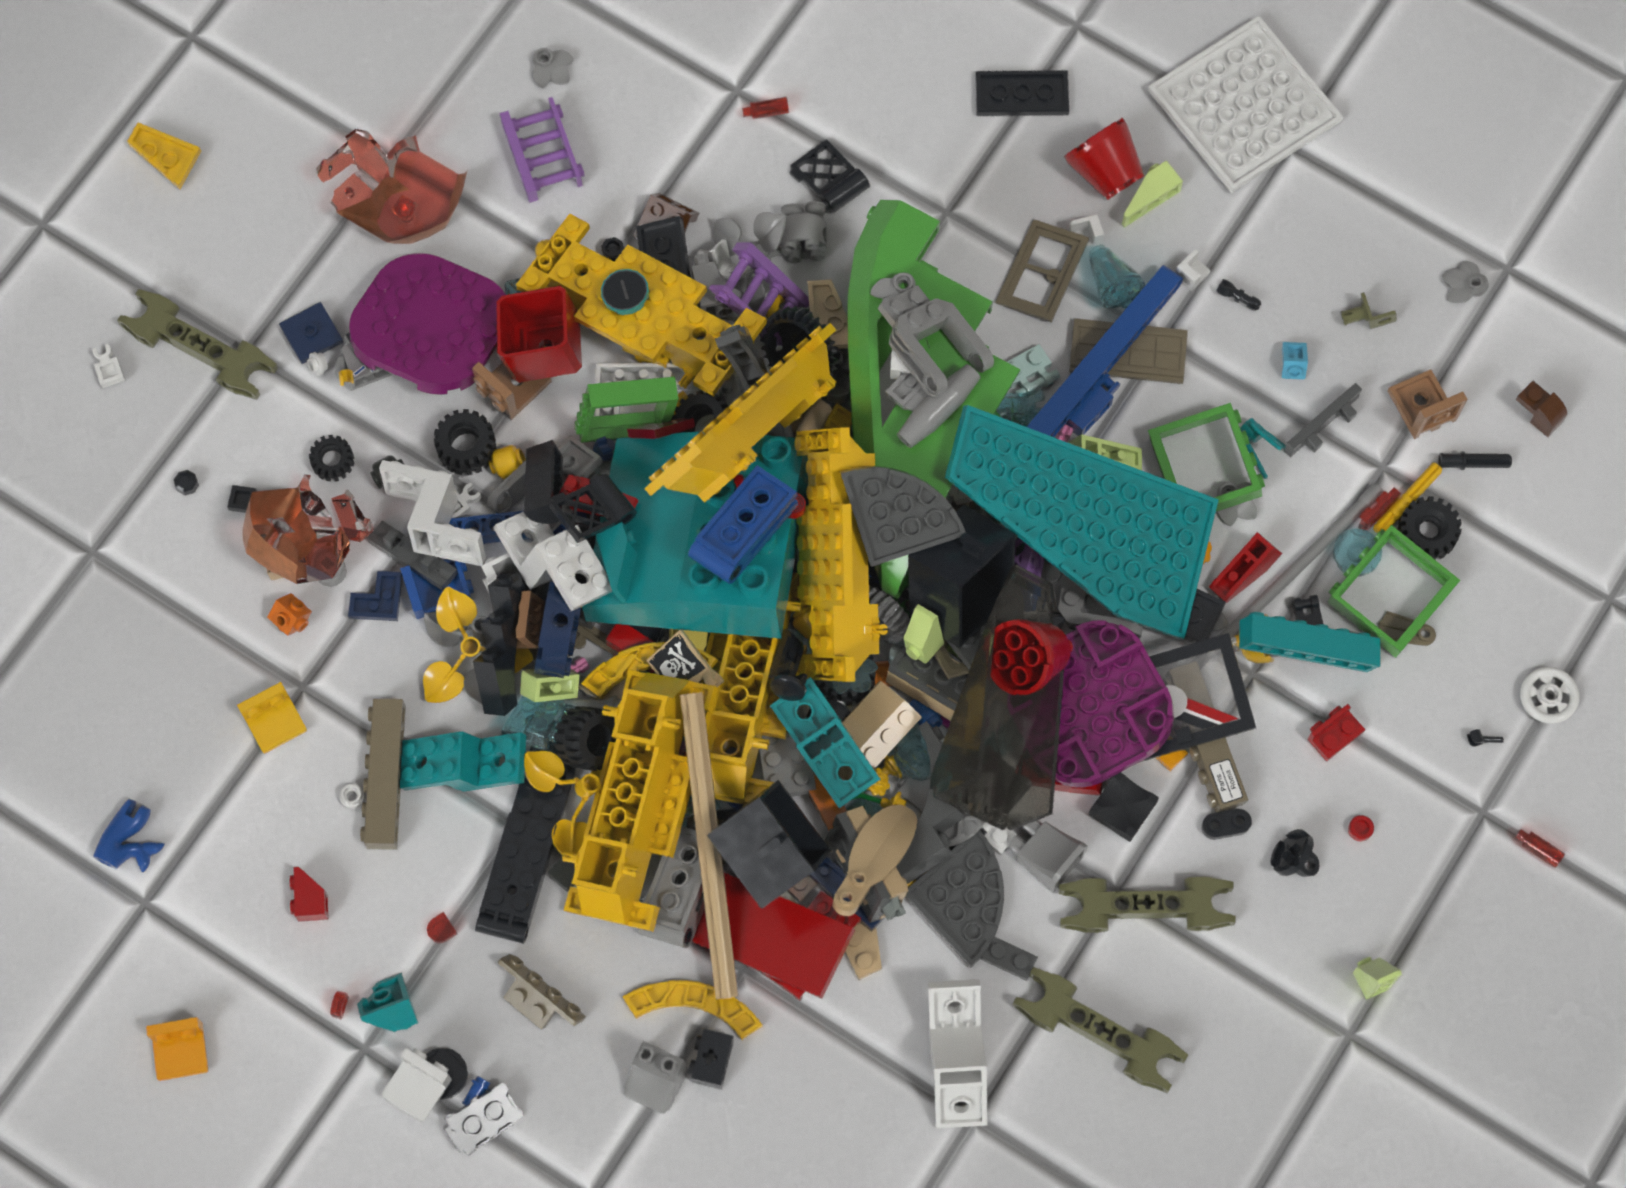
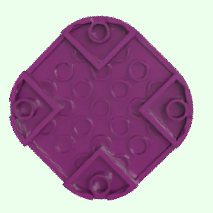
[349,253,506,395]
[1006,620,1174,787]

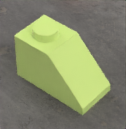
[903,604,944,664]
[520,669,579,702]

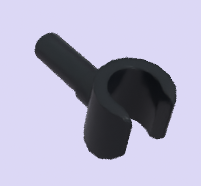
[1467,729,1504,747]

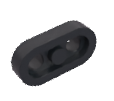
[1201,809,1252,840]

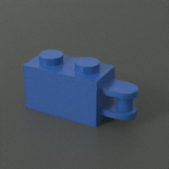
[1065,374,1120,436]

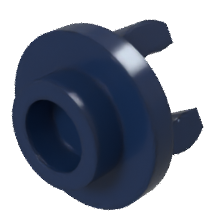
[593,436,616,462]

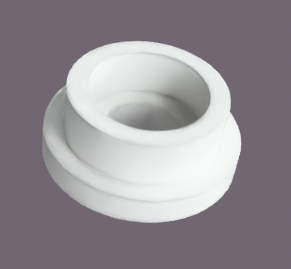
[307,352,328,376]
[339,784,365,809]

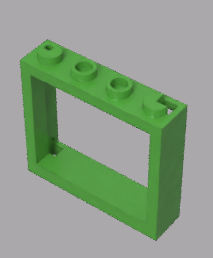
[574,377,679,443]
[1148,403,1265,512]
[1327,525,1460,658]

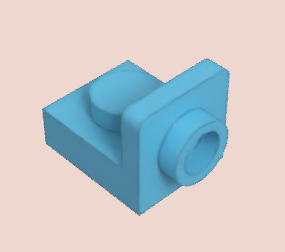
[1281,342,1308,380]

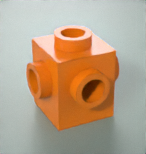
[267,593,312,636]

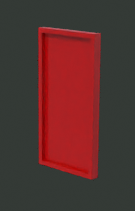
[692,873,855,999]

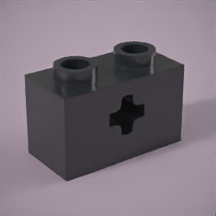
[688,1029,734,1090]

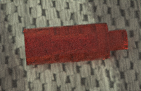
[742,97,789,119]
[1515,829,1565,868]

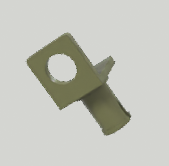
[1340,292,1397,329]

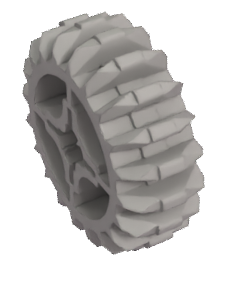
[869,585,911,644]

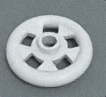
[1520,667,1579,724]

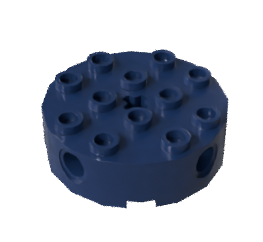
[534,579,581,679]

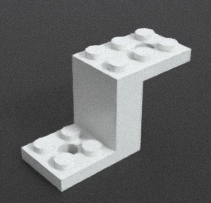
[379,460,486,566]
[493,511,612,612]
[928,979,987,1128]

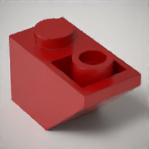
[290,867,329,922]

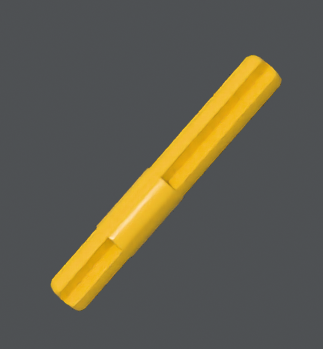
[1373,462,1442,534]

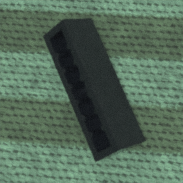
[524,440,563,524]

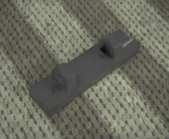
[1284,383,1362,457]
[367,520,458,591]

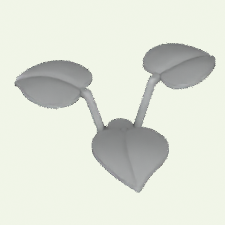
[713,212,787,312]
[424,612,487,705]

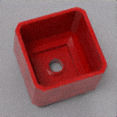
[496,286,582,383]

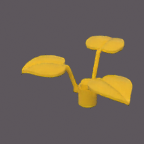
[423,587,533,703]
[524,751,601,858]

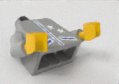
[335,332,393,391]

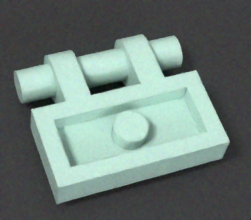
[1007,344,1060,400]

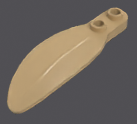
[833,805,917,916]

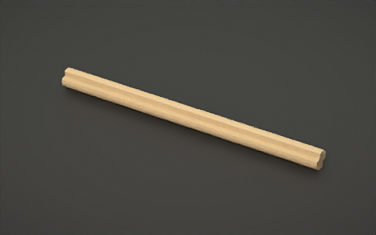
[680,692,738,999]

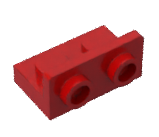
[1307,704,1365,761]

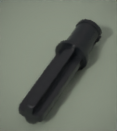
[1438,451,1512,470]

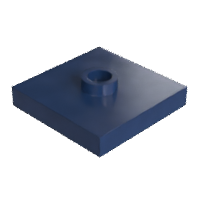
[279,302,344,364]

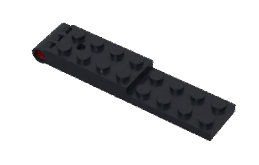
[475,723,577,944]

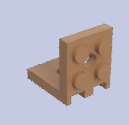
[472,362,552,420]
[1388,369,1468,440]

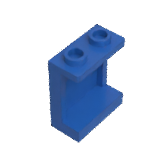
[400,559,475,619]

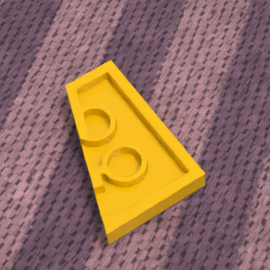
[127,122,201,190]

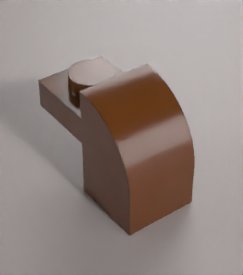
[1516,381,1567,437]

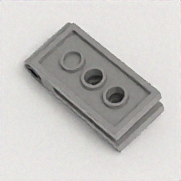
[638,827,724,948]

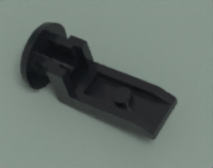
[769,629,808,701]

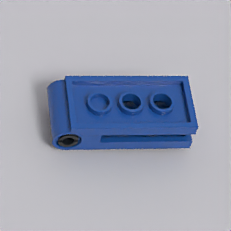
[688,465,798,584]

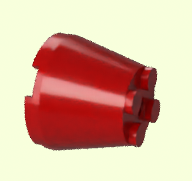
[1063,117,1144,200]
[985,619,1073,695]

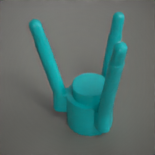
[1240,418,1286,479]

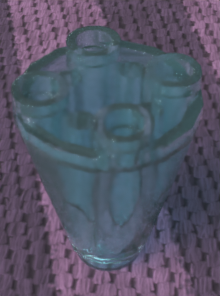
[1089,245,1145,309]

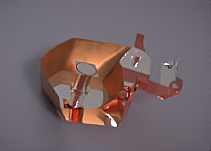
[316,129,467,244]
[242,474,375,584]

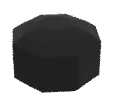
[601,237,624,262]
[174,470,199,495]

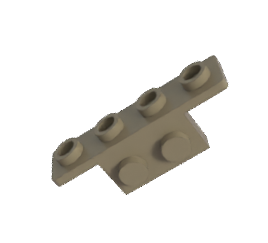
[498,954,586,1030]

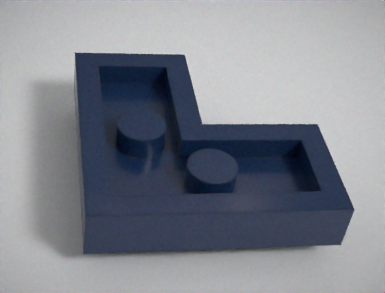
[348,571,403,621]

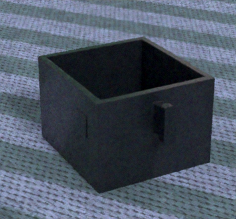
[908,504,1015,648]
[707,779,832,909]

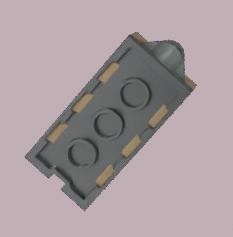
[886,645,998,732]
[825,806,908,923]

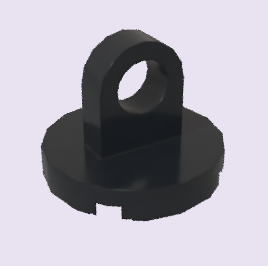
[1270,829,1320,877]

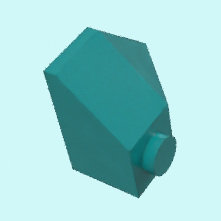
[357,973,418,1032]

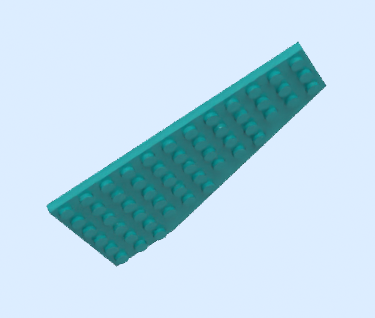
[945,405,1219,639]

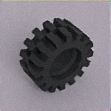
[309,435,354,482]

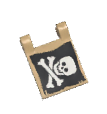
[646,629,724,687]

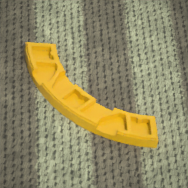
[622,980,763,1040]

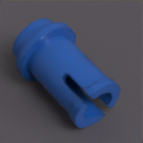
[462,1076,491,1105]

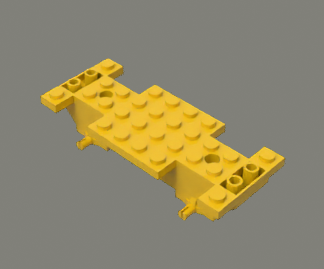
[516,213,767,396]
[644,323,837,503]
[794,427,888,682]
[684,572,807,804]
[562,670,719,932]

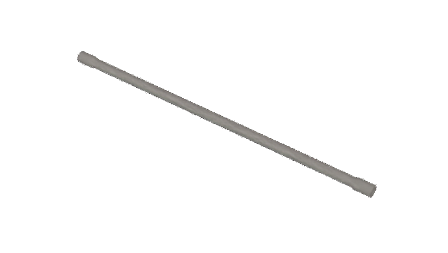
[1191,483,1384,670]

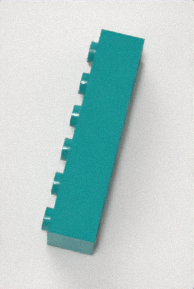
[1239,612,1380,673]

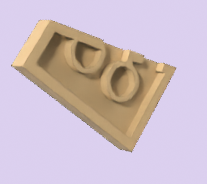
[808,279,848,349]
[845,922,882,980]

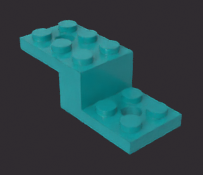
[770,677,881,808]
[400,731,526,792]

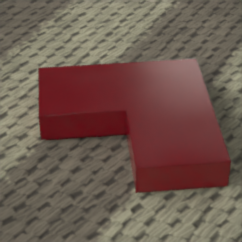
[627,418,695,439]

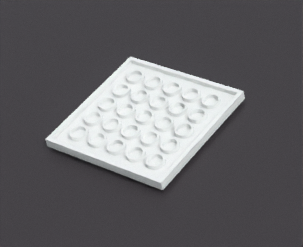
[1148,16,1343,193]

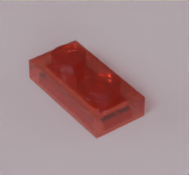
[1358,487,1401,533]

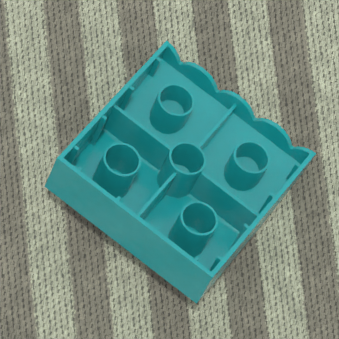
[582,431,808,639]

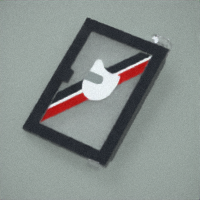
[1139,633,1257,763]

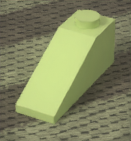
[1122,161,1183,228]
[1068,434,1142,470]
[1353,957,1402,1000]

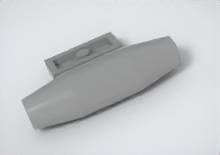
[885,364,981,448]

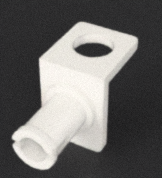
[697,239,751,280]

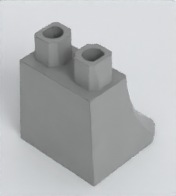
[691,253,744,322]
[1008,817,1088,893]
[624,1041,689,1113]

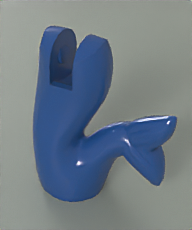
[93,799,165,872]

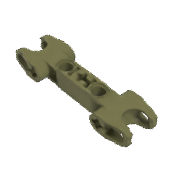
[117,289,278,400]
[1058,877,1236,933]
[1012,967,1188,1093]

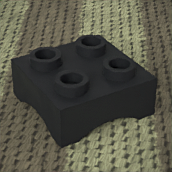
[1088,772,1159,842]

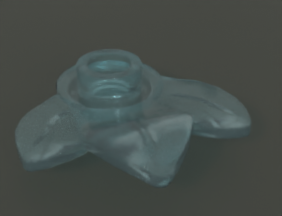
[832,659,878,694]

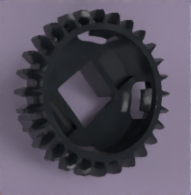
[760,306,843,378]

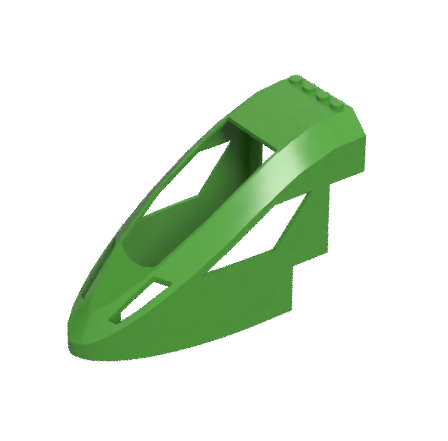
[847,200,1020,599]

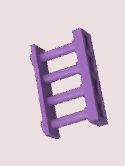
[499,97,585,203]
[709,242,809,346]

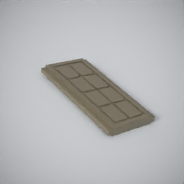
[1069,318,1188,384]

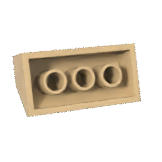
[838,681,922,780]

